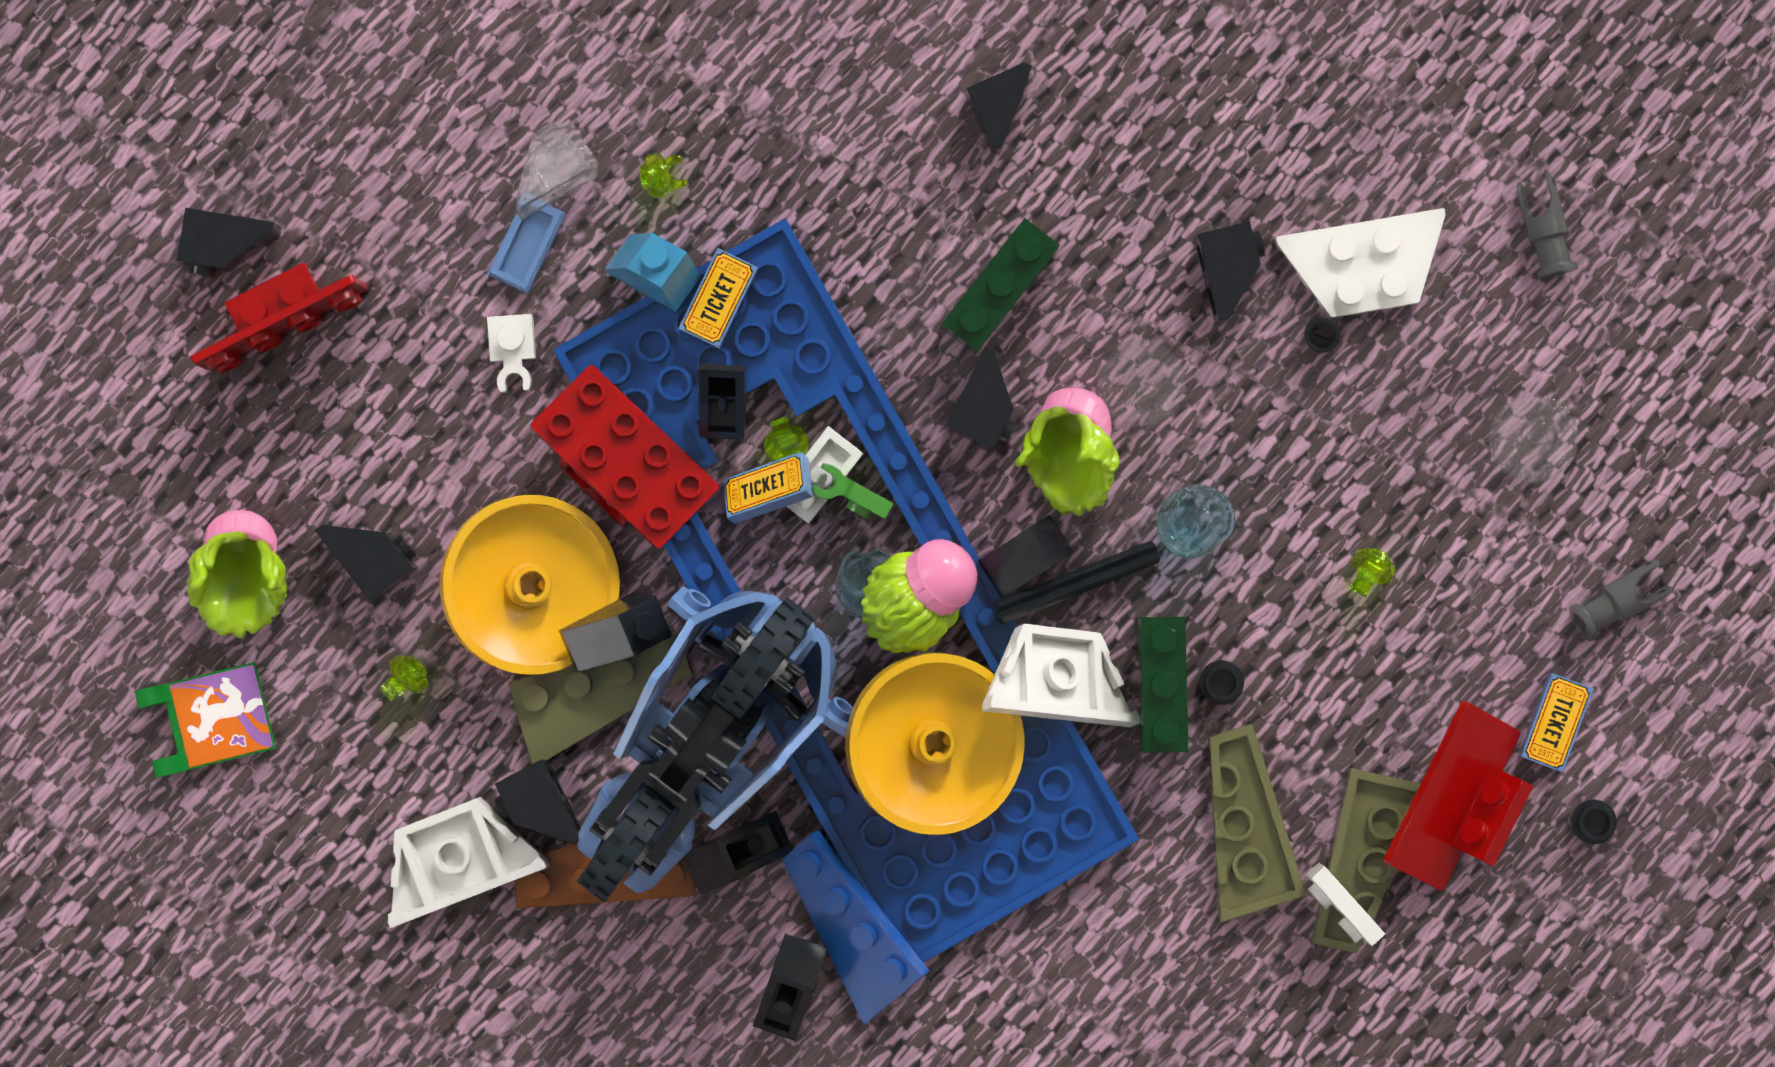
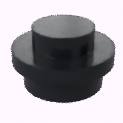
[1199,660,1244,705]
[1571,799,1617,844]

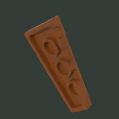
[515,845,696,908]

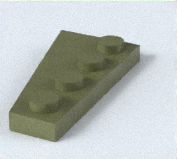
[508,632,692,764]
[1208,724,1307,922]
[1311,767,1421,953]

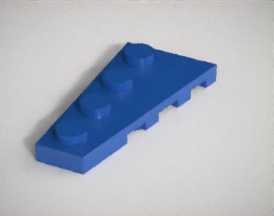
[782,830,929,1025]

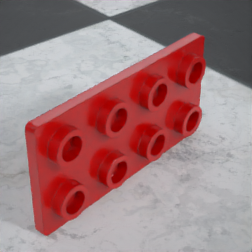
[190,262,369,374]
[530,365,719,549]
[1384,701,1534,891]

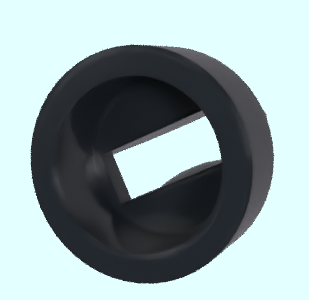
[1304,316,1341,353]

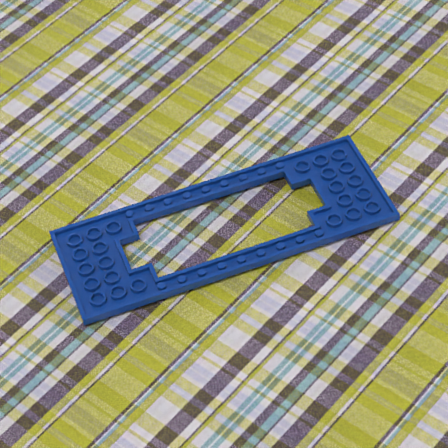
[553,218,1139,963]

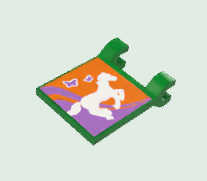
[134,662,276,778]

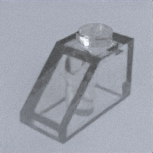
[516,119,598,220]

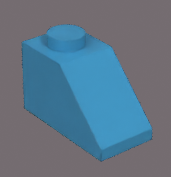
[605,233,701,312]

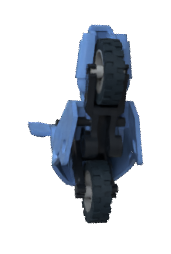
[576,585,853,902]

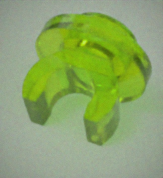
[639,153,687,198]
[764,416,809,462]
[1350,548,1395,597]
[379,655,428,702]

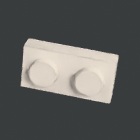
[786,426,863,524]
[1306,863,1385,946]

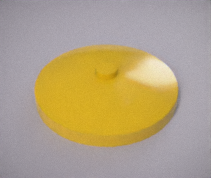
[440,495,620,675]
[845,653,1025,835]

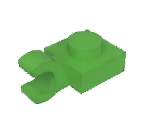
[811,463,894,520]

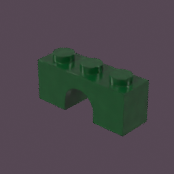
[941,218,1060,355]
[1136,617,1189,753]

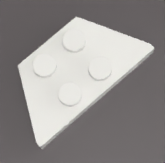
[1274,208,1446,318]
[982,624,1140,727]
[388,797,550,928]

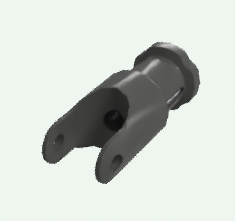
[1517,173,1578,279]
[1569,560,1673,641]

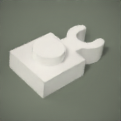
[487,314,536,393]

